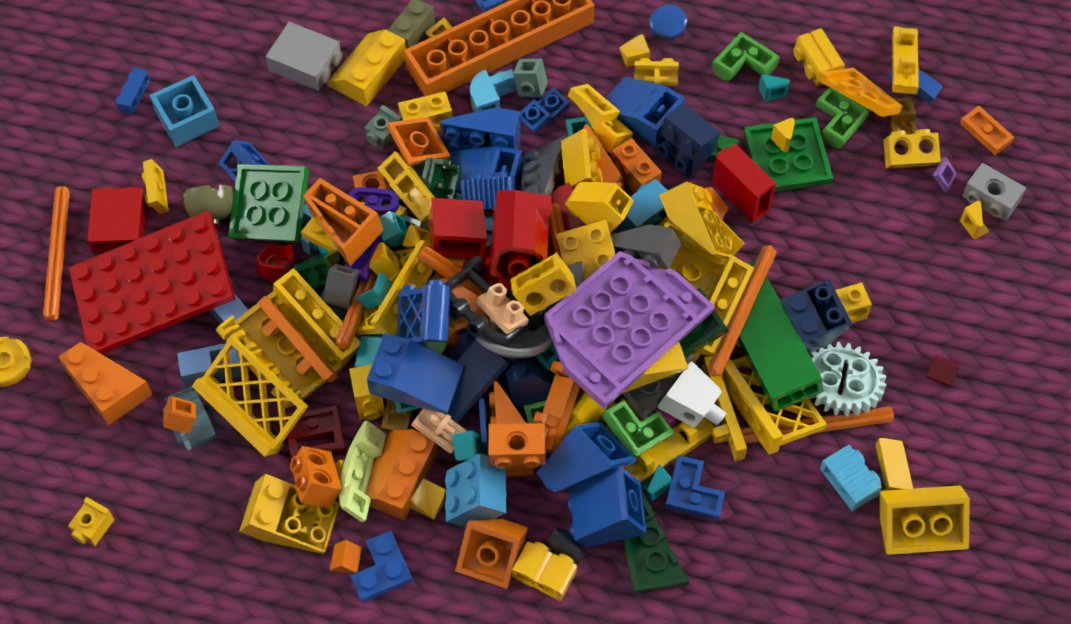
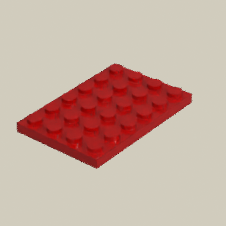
[69,211,236,354]

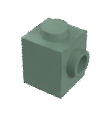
[513,59,548,98]

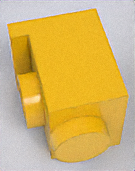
[68,497,114,546]

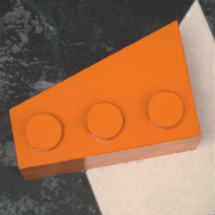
[303,178,384,266]
[59,342,152,425]

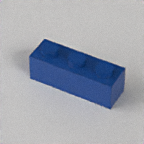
[115,67,150,115]

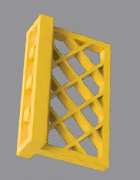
[355,240,434,336]
[192,337,308,457]
[721,356,827,455]

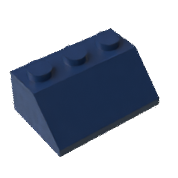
[443,330,509,423]
[501,354,555,408]

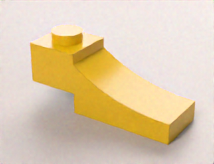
[568,84,633,153]
[377,151,435,223]

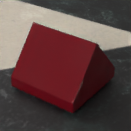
[926,354,960,387]

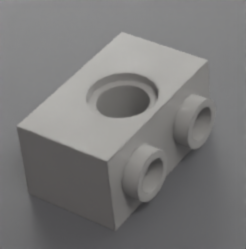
[962,163,1026,222]

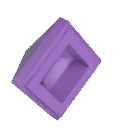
[931,157,957,192]

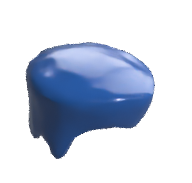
[649,4,687,41]

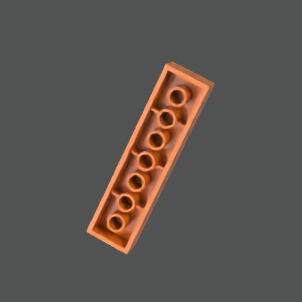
[404,0,595,96]

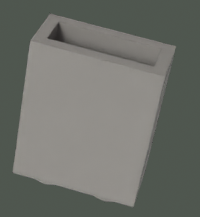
[265,22,342,91]

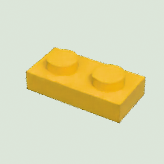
[142,159,169,214]

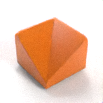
[163,396,196,433]

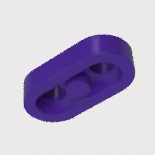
[348,187,399,216]

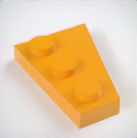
[818,68,902,117]

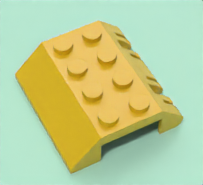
[657,222,754,356]
[216,268,360,408]

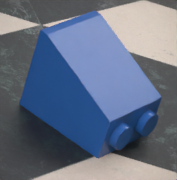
[537,422,637,493]
[568,466,647,548]

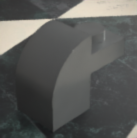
[324,264,360,310]

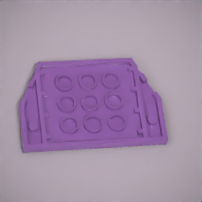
[544,251,715,409]

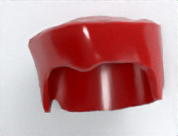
[255,244,296,282]

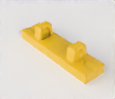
[892,26,919,95]
[702,356,747,461]
[624,417,715,485]

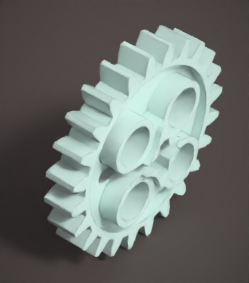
[808,342,886,417]

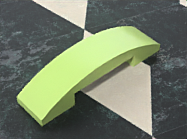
[339,420,386,522]

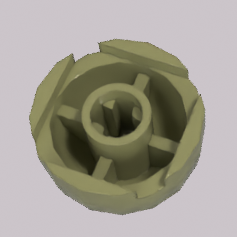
[183,185,234,226]

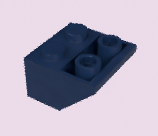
[654,104,721,179]
[781,279,852,353]

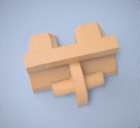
[476,283,529,335]
[411,408,467,454]

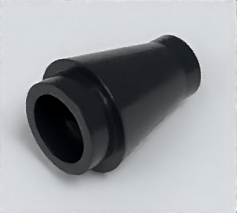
[545,527,587,565]

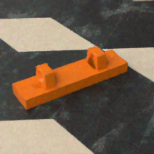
[258,296,339,383]
[533,360,580,452]

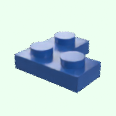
[665,455,725,520]
[350,531,413,603]

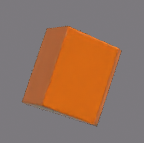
[330,540,362,574]

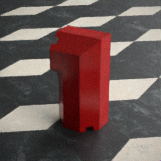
[490,190,552,289]

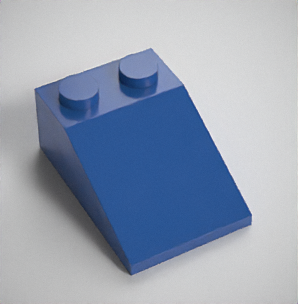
[367,333,464,414]

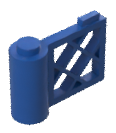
[397,280,450,344]

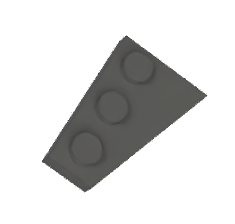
[622,354,694,420]

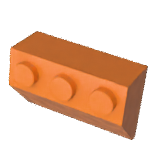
[365,429,439,521]

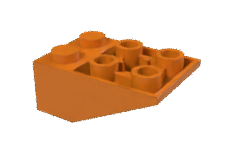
[489,382,534,477]

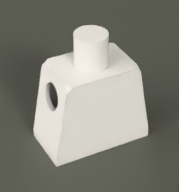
[657,361,726,427]

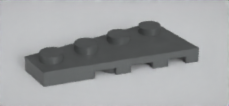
[521,135,566,196]

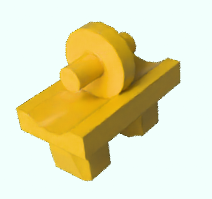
[634,58,679,86]

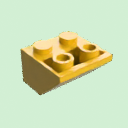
[561,129,603,188]
[565,182,634,233]

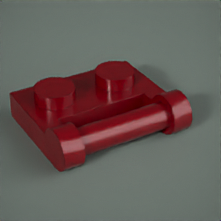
[286,405,346,458]

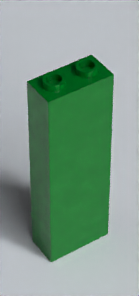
[738,260,824,412]

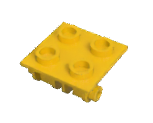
[556,220,616,282]

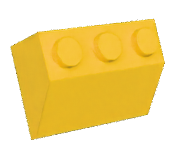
[327,29,406,107]
[879,485,970,555]

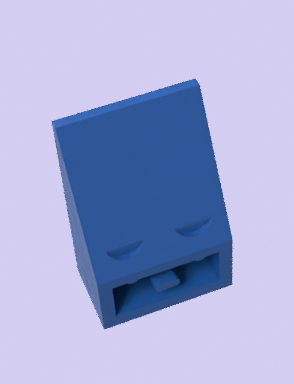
[605,77,685,147]
[440,107,521,153]
[448,146,522,194]

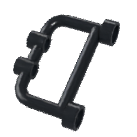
[445,256,545,344]

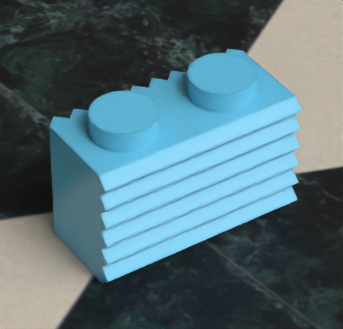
[820,445,882,511]

